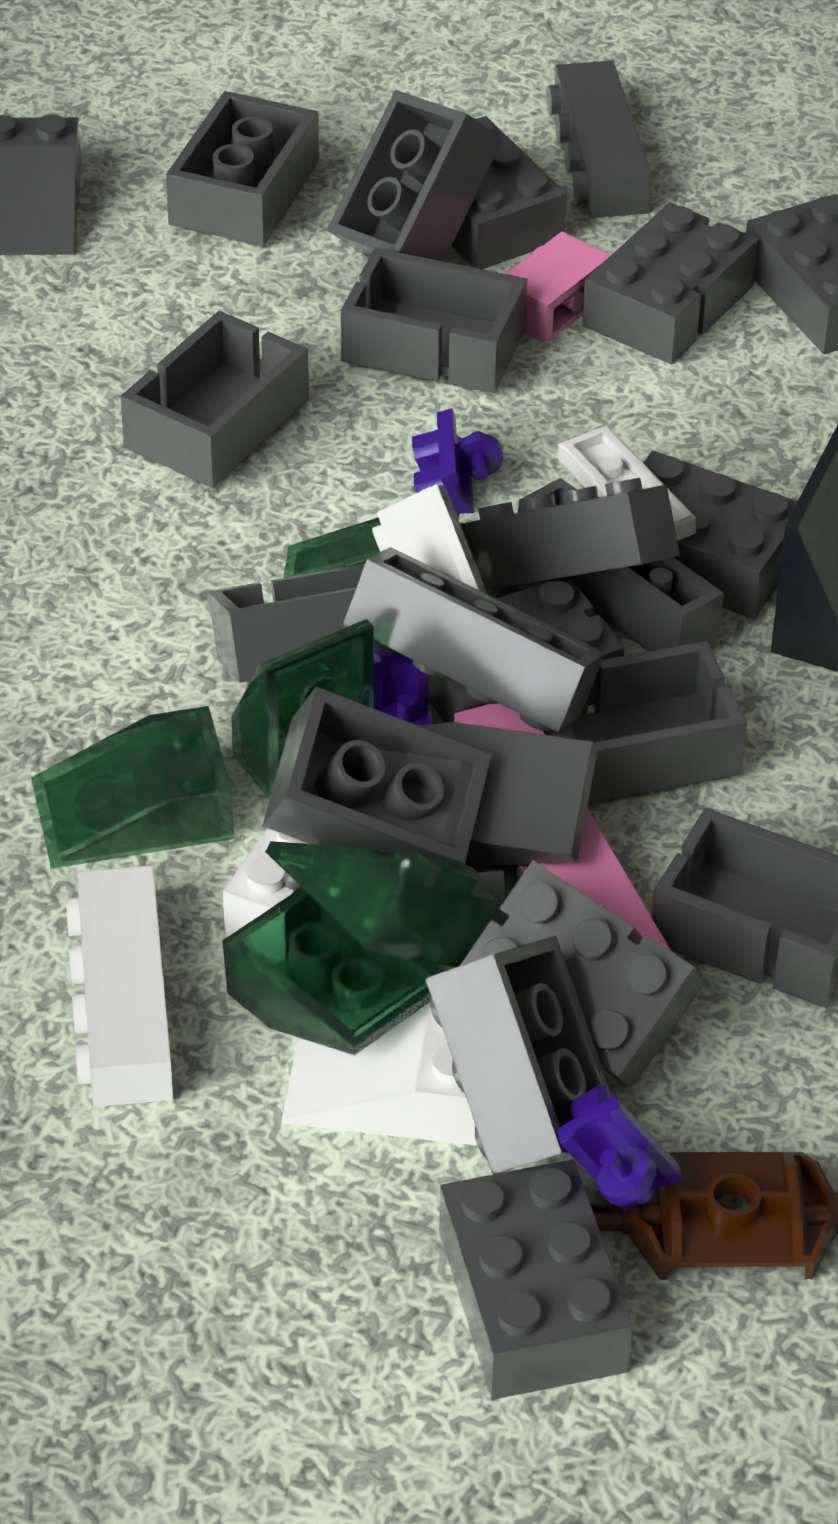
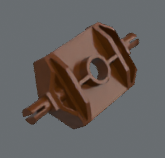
[590,1152,838,1280]

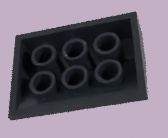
[770,425,838,671]

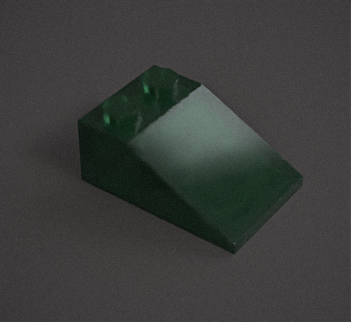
[231,619,374,799]
[31,706,234,869]
[265,841,499,967]
[222,875,445,1056]

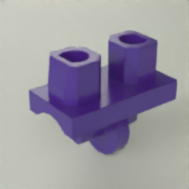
[412,408,504,514]
[365,647,432,725]
[557,1085,683,1213]

